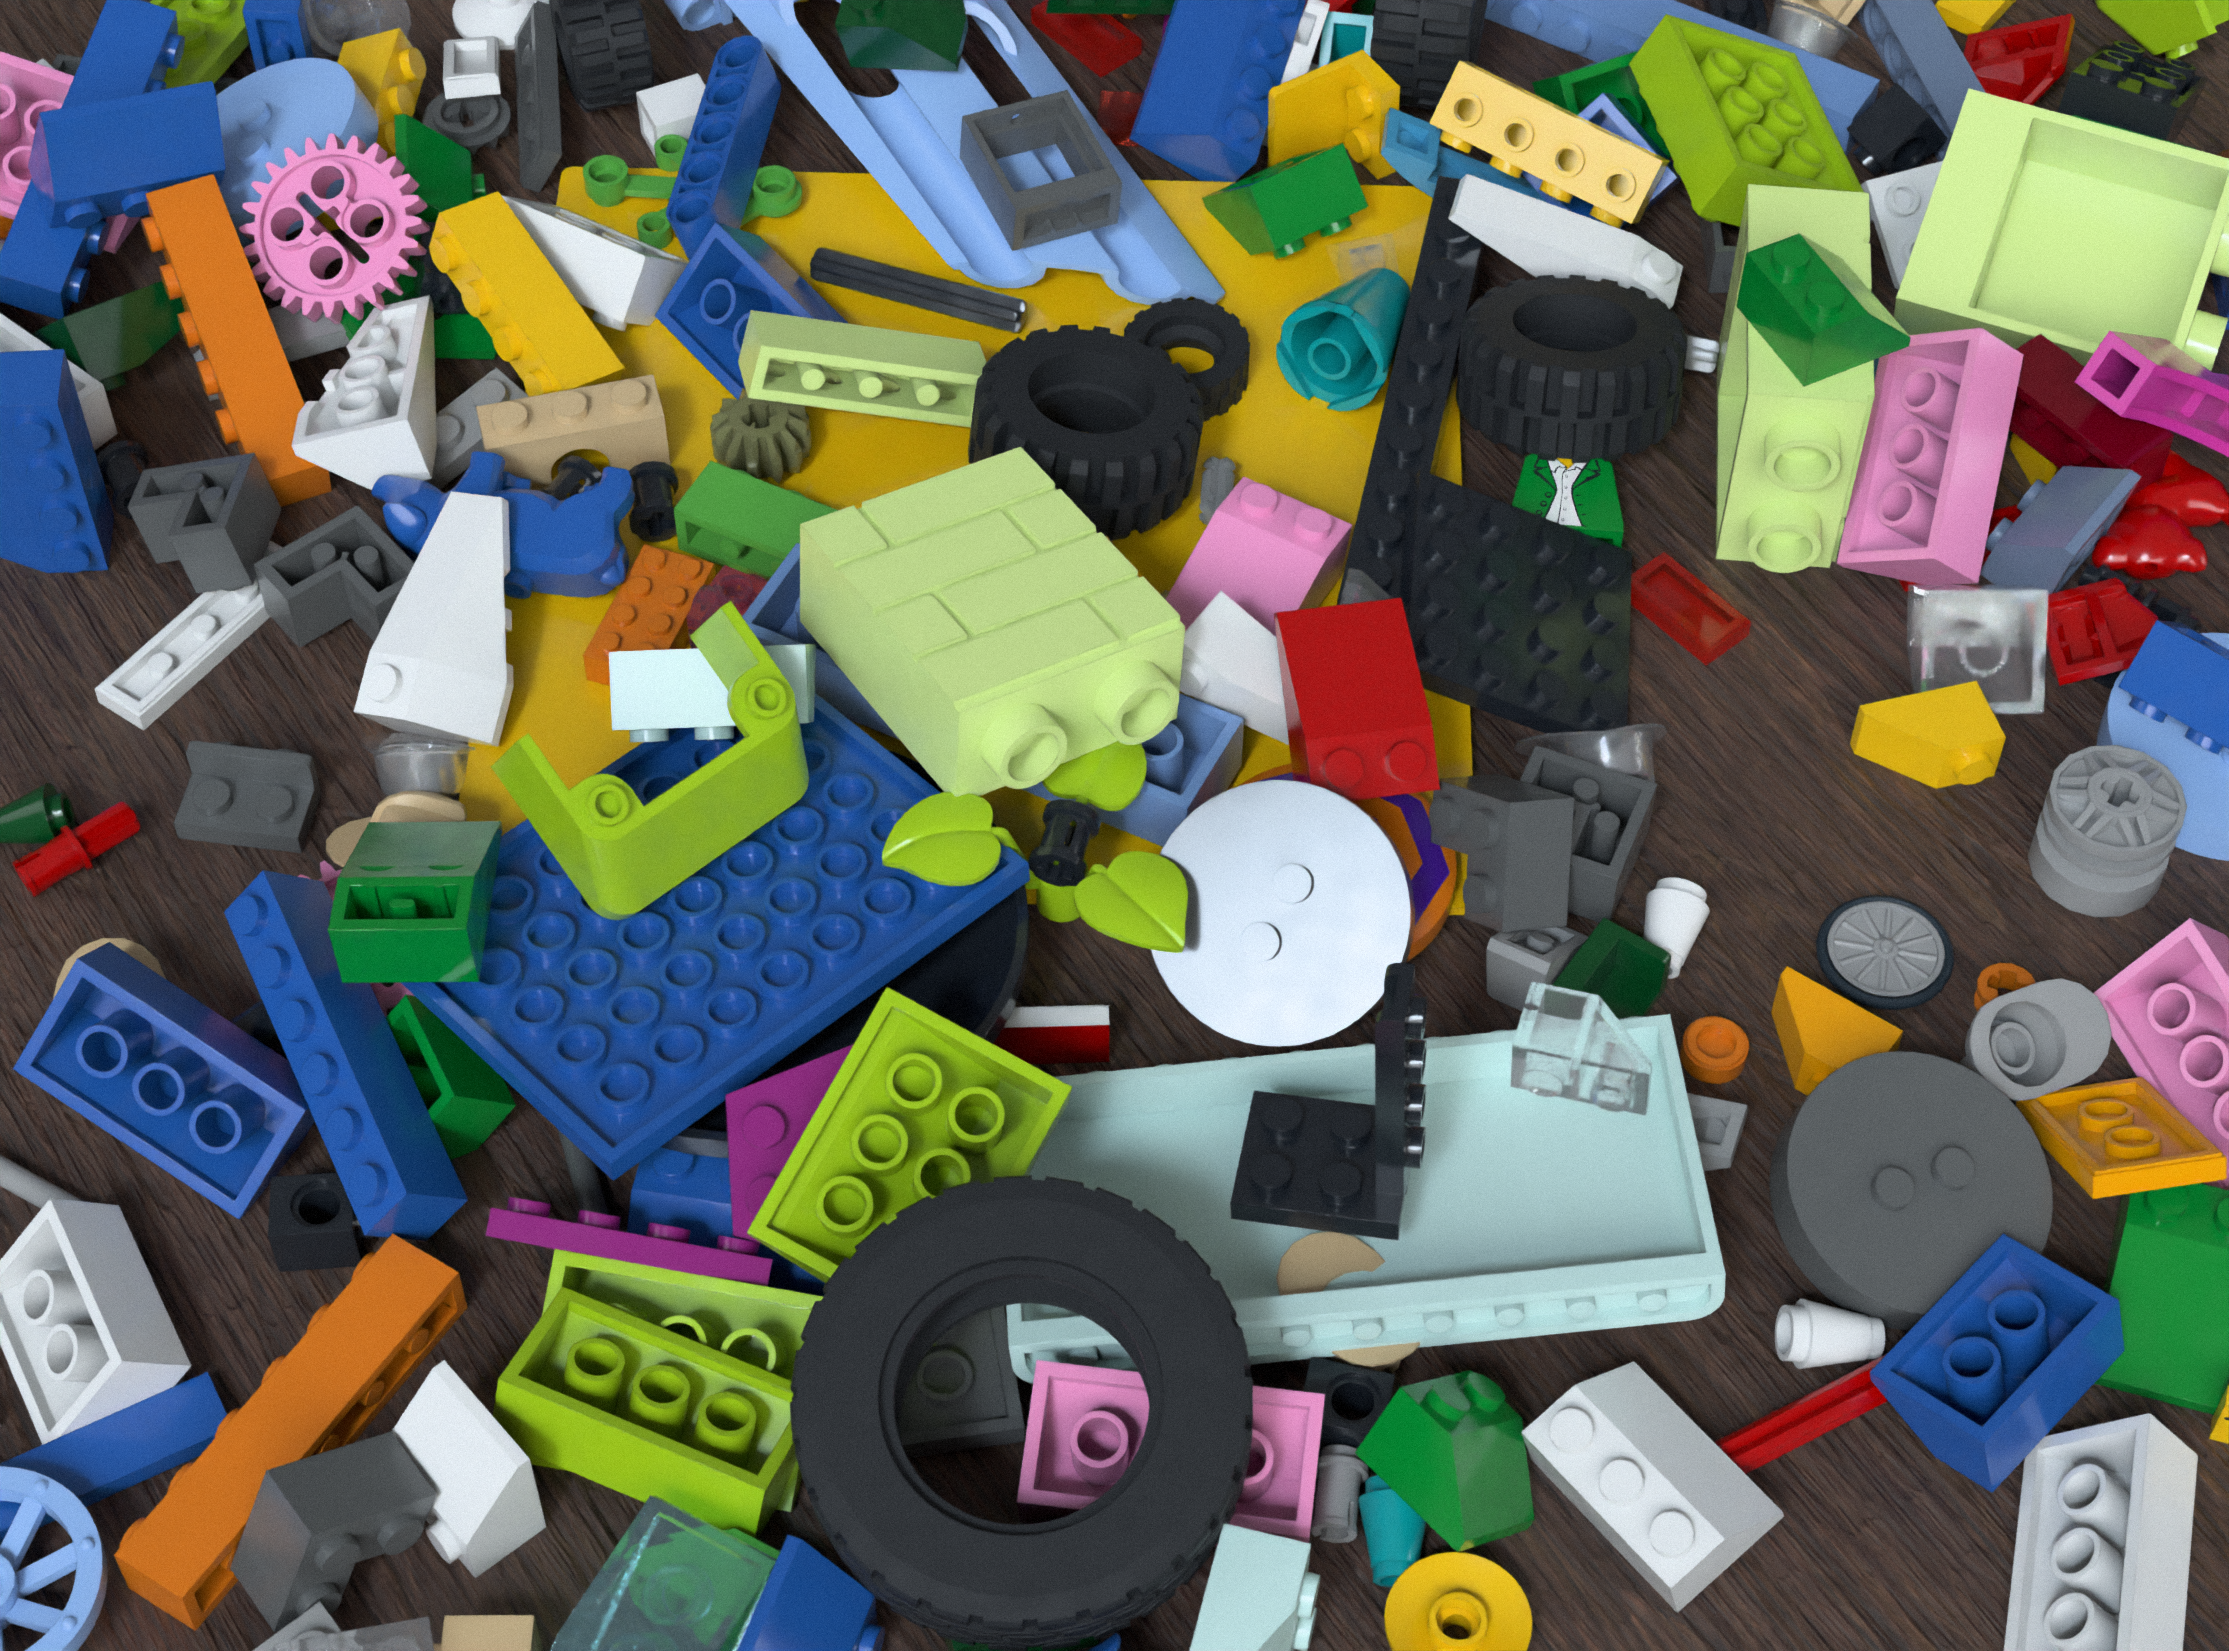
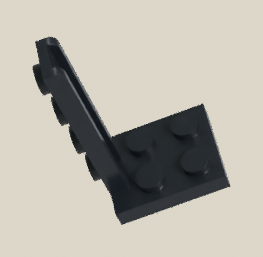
[1230,962,1428,1241]

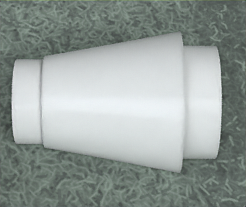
[1644,877,1710,979]
[1775,1299,1885,1369]

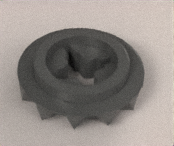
[422,92,512,156]

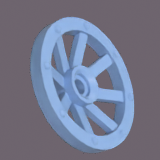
[0,1466,108,1651]

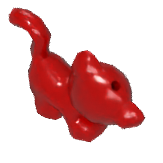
[2092,450,2229,581]

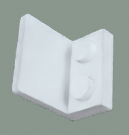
[1861,161,1943,290]

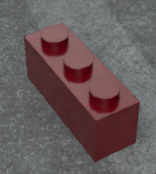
[2009,334,2174,498]

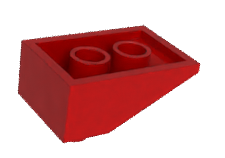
[1274,598,1440,801]

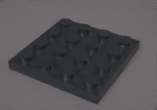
[1400,470,1632,759]

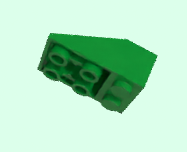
[328,821,503,983]

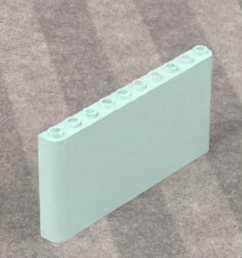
[1006,1014,1726,1384]

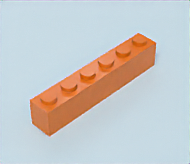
[141,174,332,507]
[114,1233,468,1631]

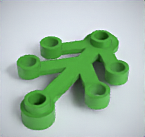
[583,134,803,249]

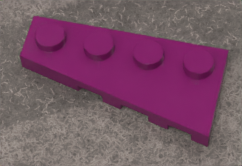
[485,1197,773,1287]

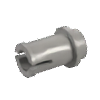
[1310,1445,1369,1543]

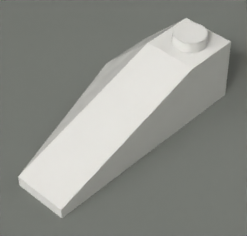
[1448,174,1683,309]
[291,295,437,490]
[354,491,514,747]
[1180,591,1289,745]

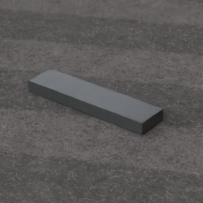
[514,0,562,193]

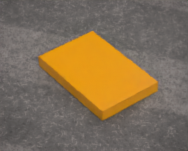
[2016,1077,2227,1199]

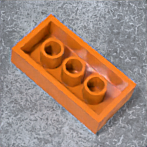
[583,544,718,686]

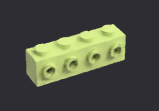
[738,310,987,427]

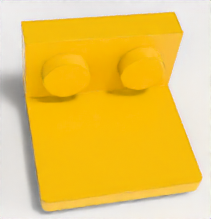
[1268,49,1400,180]

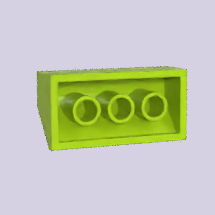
[493,1286,797,1539]

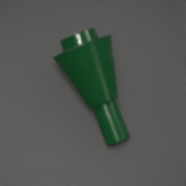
[0,783,75,844]

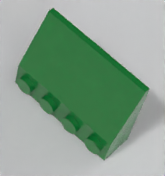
[2094,1183,2229,1415]

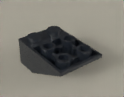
[2057,41,2208,143]

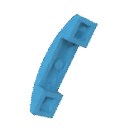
[1381,107,1547,203]

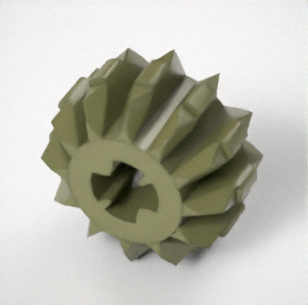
[710,388,812,484]

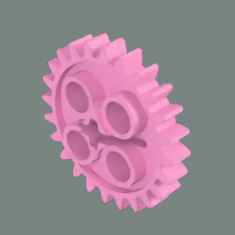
[239,133,430,324]

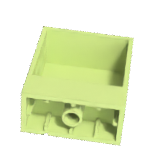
[1894,88,2229,371]
[1716,184,1875,573]
[800,447,1185,797]

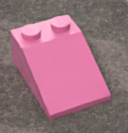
[1166,476,1352,636]

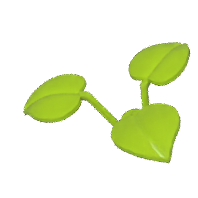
[882,741,1188,953]

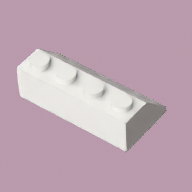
[2004,1413,2198,1651]

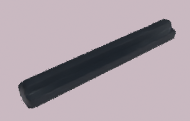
[810,247,1028,333]

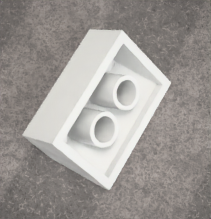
[501,195,690,331]
[0,1198,191,1445]
[1521,1362,1784,1613]

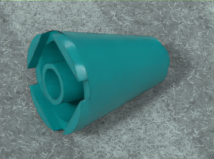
[1276,268,1411,411]

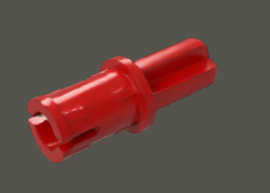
[11,801,141,898]

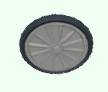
[1816,895,1954,1010]

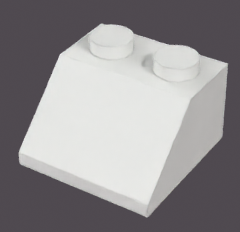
[391,1360,546,1579]

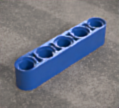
[666,35,781,261]

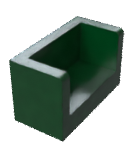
[1533,917,1671,1028]

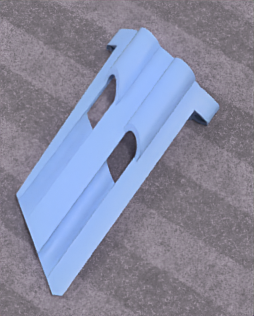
[663,0,1226,305]

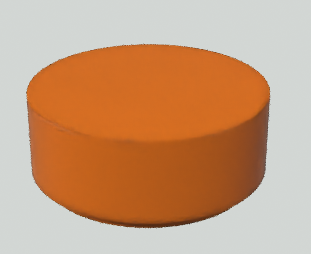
[1680,1016,1749,1084]

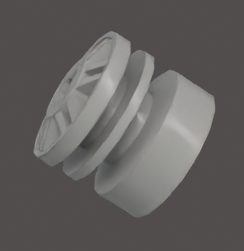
[2028,745,2187,917]

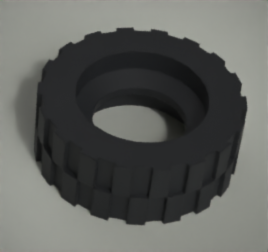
[1124,298,1250,421]

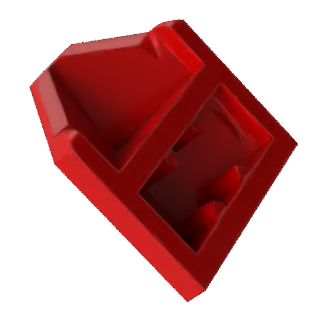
[1963,13,2075,105]
[2033,577,2159,686]

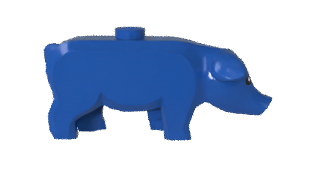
[371,451,636,599]

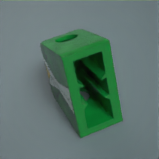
[1512,453,1624,548]

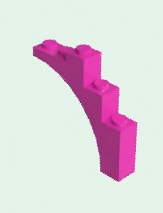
[2075,331,2229,457]

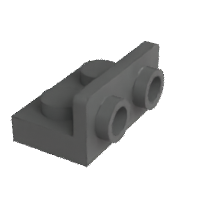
[174,741,322,853]

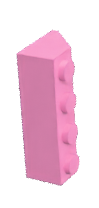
[1837,328,2024,586]
[2093,918,2229,1190]
[1017,1360,1325,1546]

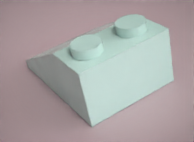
[1189,1523,1321,1651]

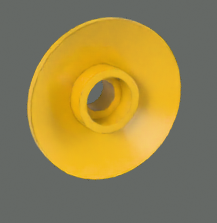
[1384,1552,1532,1651]

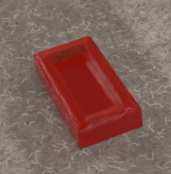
[1031,0,1142,77]
[1631,552,1751,666]

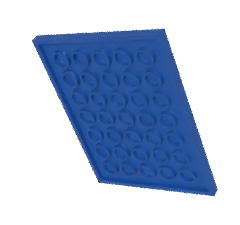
[400,693,1030,1181]

